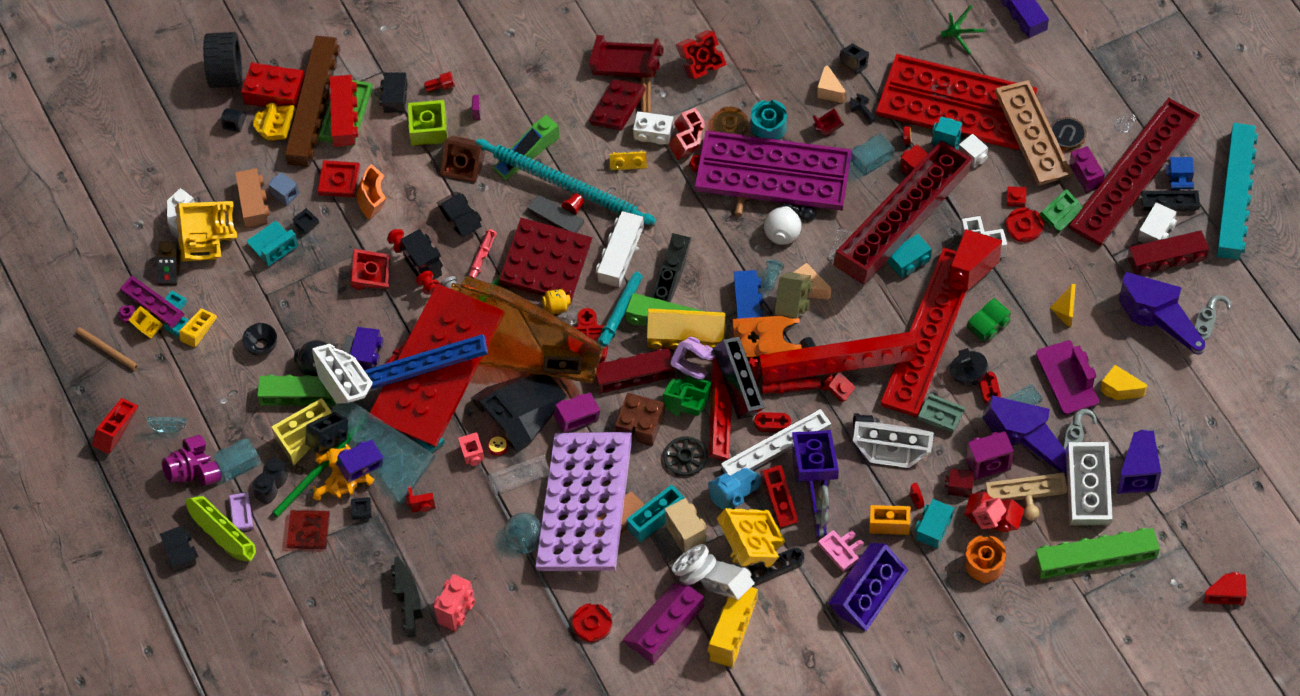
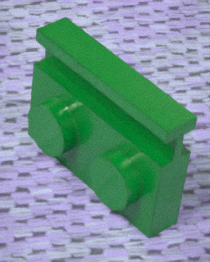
[1040,189,1084,233]

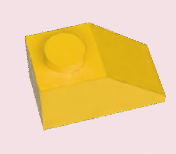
[1100,365,1148,400]

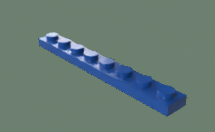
[364,334,488,390]

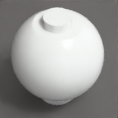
[764,206,801,245]

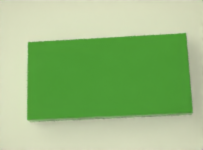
[319,80,373,146]

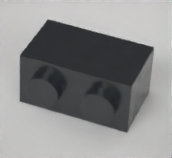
[379,72,408,113]

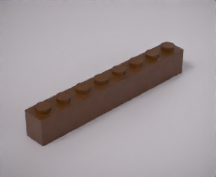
[285,35,341,167]

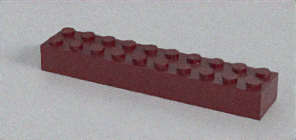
[833,140,972,285]

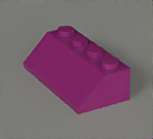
[622,583,704,665]

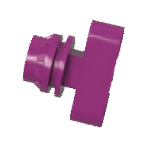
[161,434,222,486]

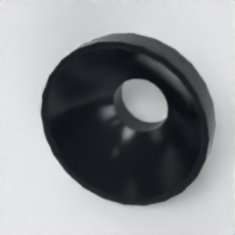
[242,323,277,356]

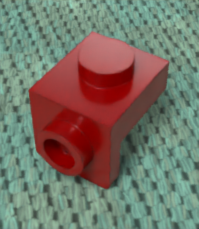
[821,372,856,402]
[405,487,436,513]

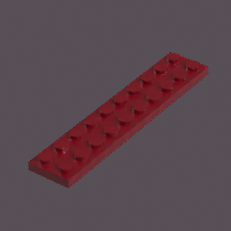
[1069,97,1200,247]

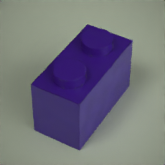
[350,327,384,370]
[336,439,384,483]

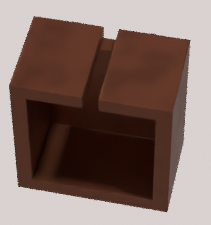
[615,393,665,446]

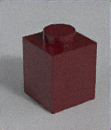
[945,468,974,497]

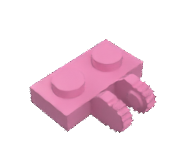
[818,530,864,573]

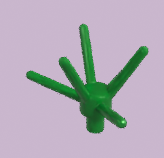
[941,5,985,54]

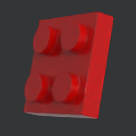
[318,160,360,197]

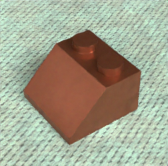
[440,135,485,182]

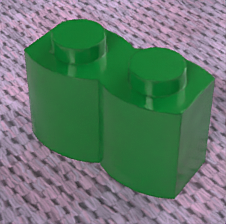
[967,298,1011,342]

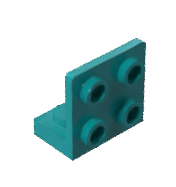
[247,221,299,267]

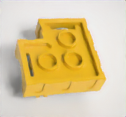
[175,201,237,262]
[717,508,785,567]

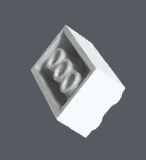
[1066,442,1112,525]

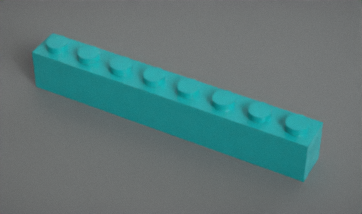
[1216,123,1258,260]

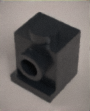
[839,43,869,74]

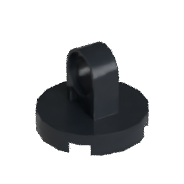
[950,348,989,386]

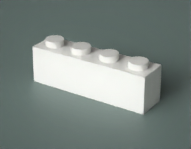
[595,211,644,288]

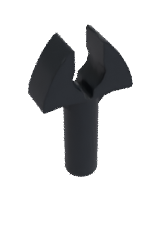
[850,93,876,123]

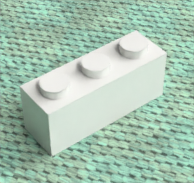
[700,561,755,599]

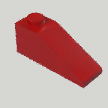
[92,398,138,454]
[759,465,799,528]

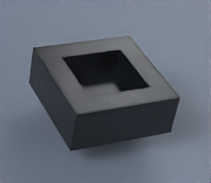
[292,208,319,234]
[351,497,372,520]

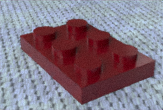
[589,79,646,131]

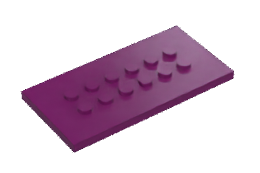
[695,130,852,211]

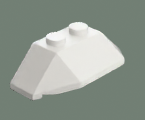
[312,344,372,403]
[853,421,934,468]

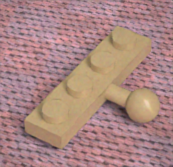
[985,473,1068,521]

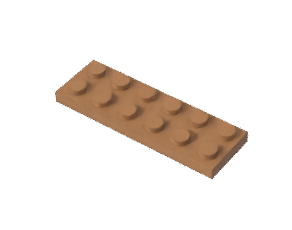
[994,80,1072,186]

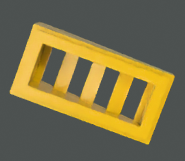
[179,308,217,348]

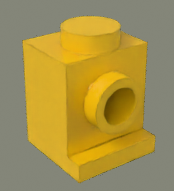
[128,306,163,339]

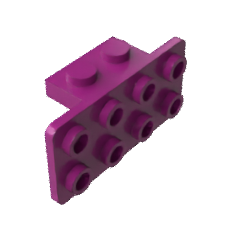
[1036,340,1099,415]

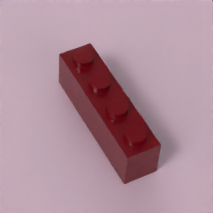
[1127,230,1209,275]
[594,349,675,394]

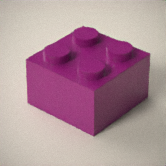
[966,431,1014,481]

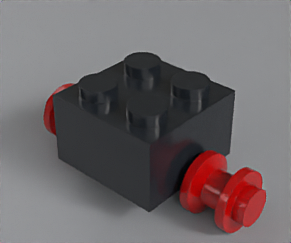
[387,229,443,295]

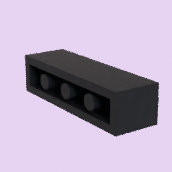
[713,337,765,419]

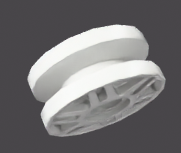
[672,544,716,585]

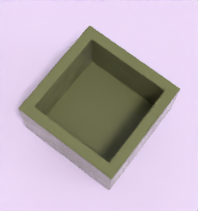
[775,272,813,318]

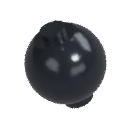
[294,340,328,376]

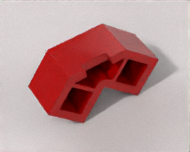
[669,107,705,160]
[964,491,1024,532]

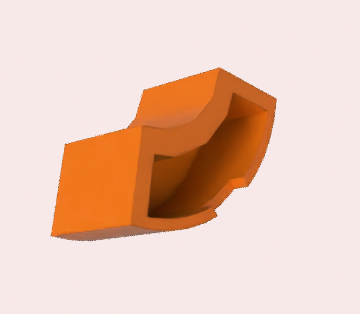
[357,164,386,219]

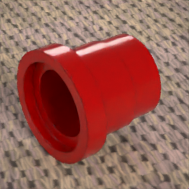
[561,193,584,215]

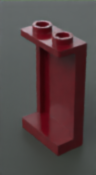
[589,35,664,78]

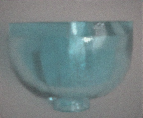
[504,512,542,553]

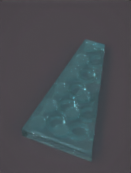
[331,402,436,504]

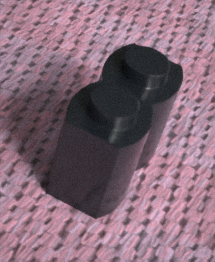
[252,457,288,505]
[160,525,198,573]

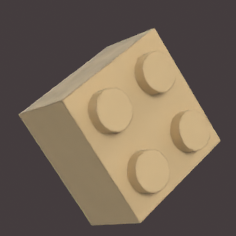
[665,498,707,553]

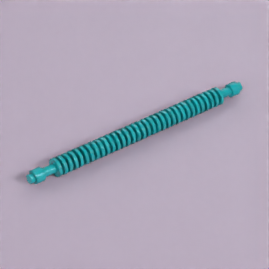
[475,139,657,226]

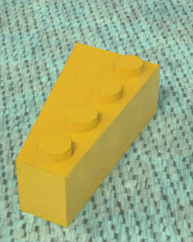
[707,587,758,668]

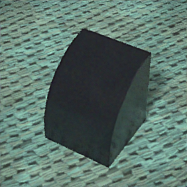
[220,108,247,132]

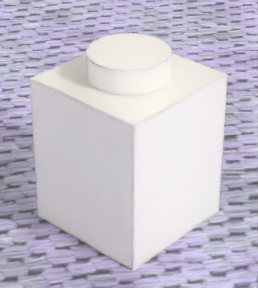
[959,134,988,168]

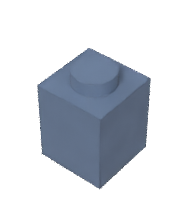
[268,172,300,206]

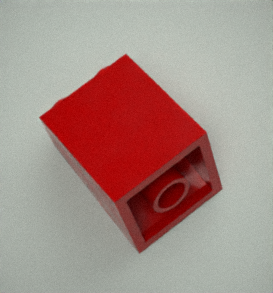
[949,229,1002,291]

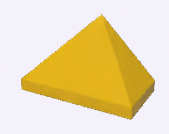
[1050,284,1076,327]

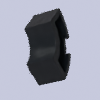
[436,192,482,237]

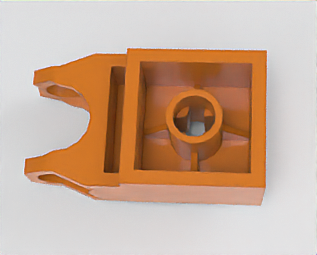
[732,315,802,357]

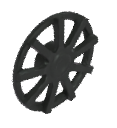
[664,436,707,476]

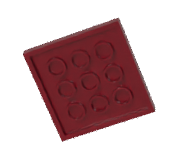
[499,218,593,303]

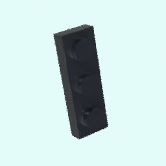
[1141,190,1200,211]

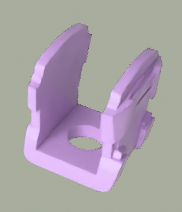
[671,336,716,379]

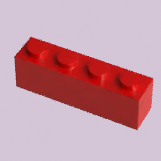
[330,75,359,147]

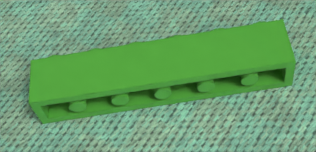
[1035,528,1160,579]

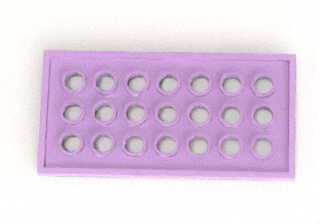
[536,432,632,571]

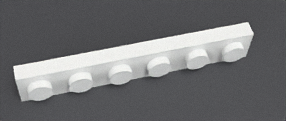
[721,409,831,475]

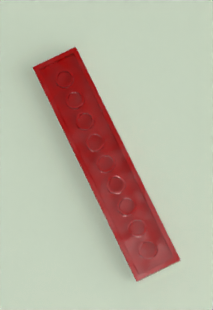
[881,247,967,418]

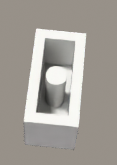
[1138,203,1177,244]

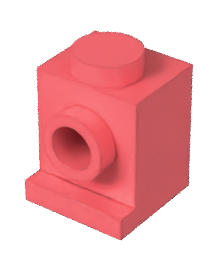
[458,432,485,466]
[973,498,1007,530]

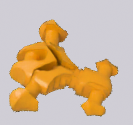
[312,444,374,501]

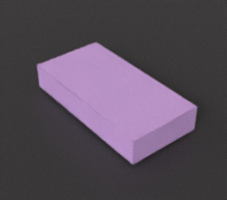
[229,492,254,532]

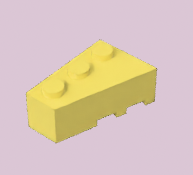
[271,398,332,466]

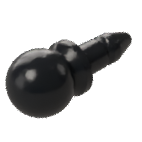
[781,203,816,222]

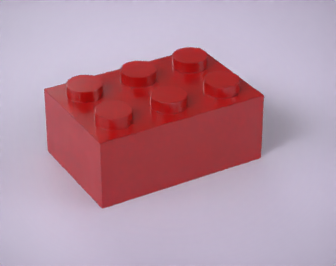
[241,62,305,109]

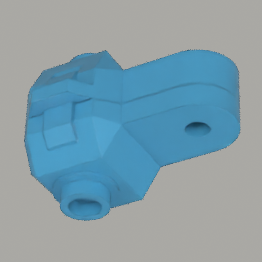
[708,468,761,510]

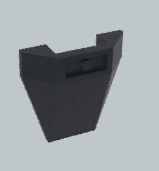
[471,370,567,452]

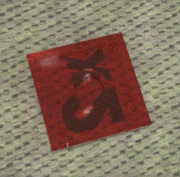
[286,510,330,549]

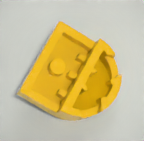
[253,103,296,141]

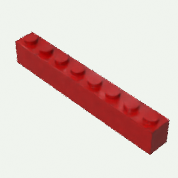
[759,332,917,384]

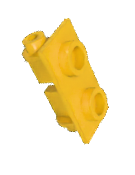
[609,150,647,170]

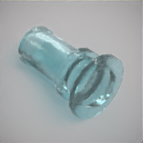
[762,260,784,290]

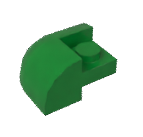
[663,376,712,417]

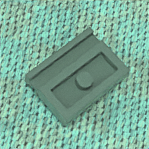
[918,393,965,434]

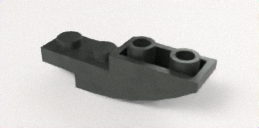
[651,233,691,302]
[391,557,423,637]

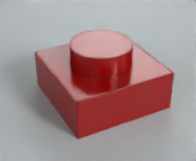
[1007,186,1026,207]

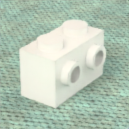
[633,111,674,145]

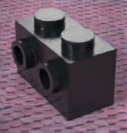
[305,412,348,452]

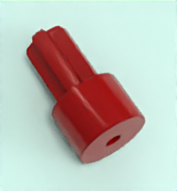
[424,71,455,92]
[748,357,761,383]

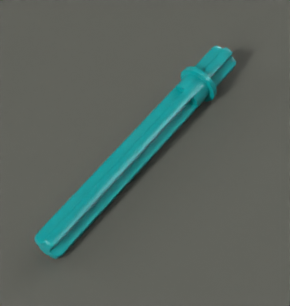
[598,271,643,348]

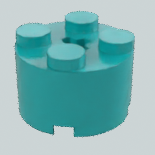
[750,100,787,140]

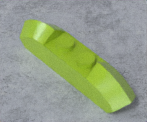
[185,496,256,562]

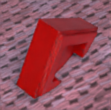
[909,482,925,510]

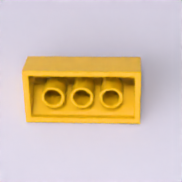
[647,308,726,351]

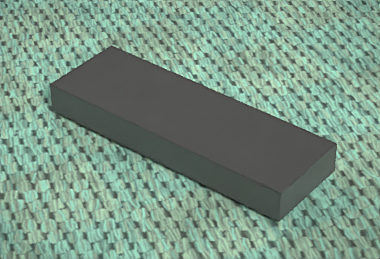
[528,194,584,233]

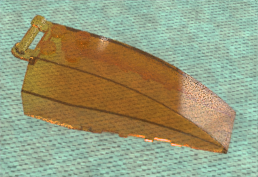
[450,276,604,384]

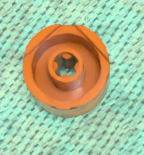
[964,536,1006,583]

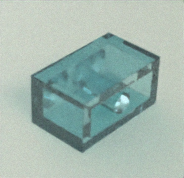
[851,133,894,176]
[213,438,261,482]

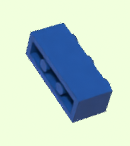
[734,270,764,318]

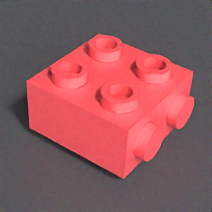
[433,574,475,632]

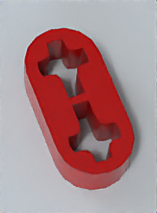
[979,371,1001,405]
[754,412,791,433]

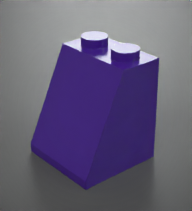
[1117,430,1161,494]

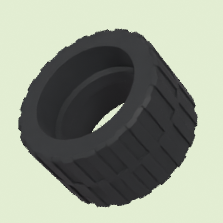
[203,32,242,88]

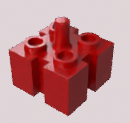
[675,30,727,79]

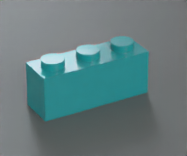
[626,484,685,543]

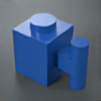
[1165,157,1194,189]

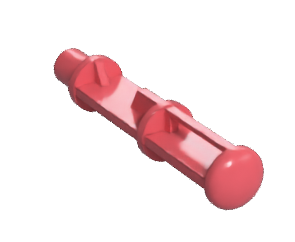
[468,229,497,280]

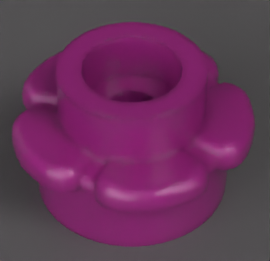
[118,305,135,323]

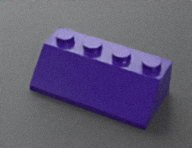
[828,543,908,631]

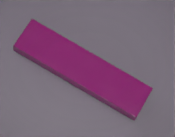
[120,276,185,329]

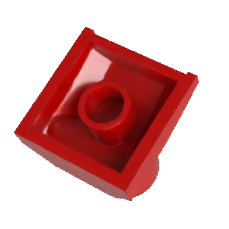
[349,249,391,290]

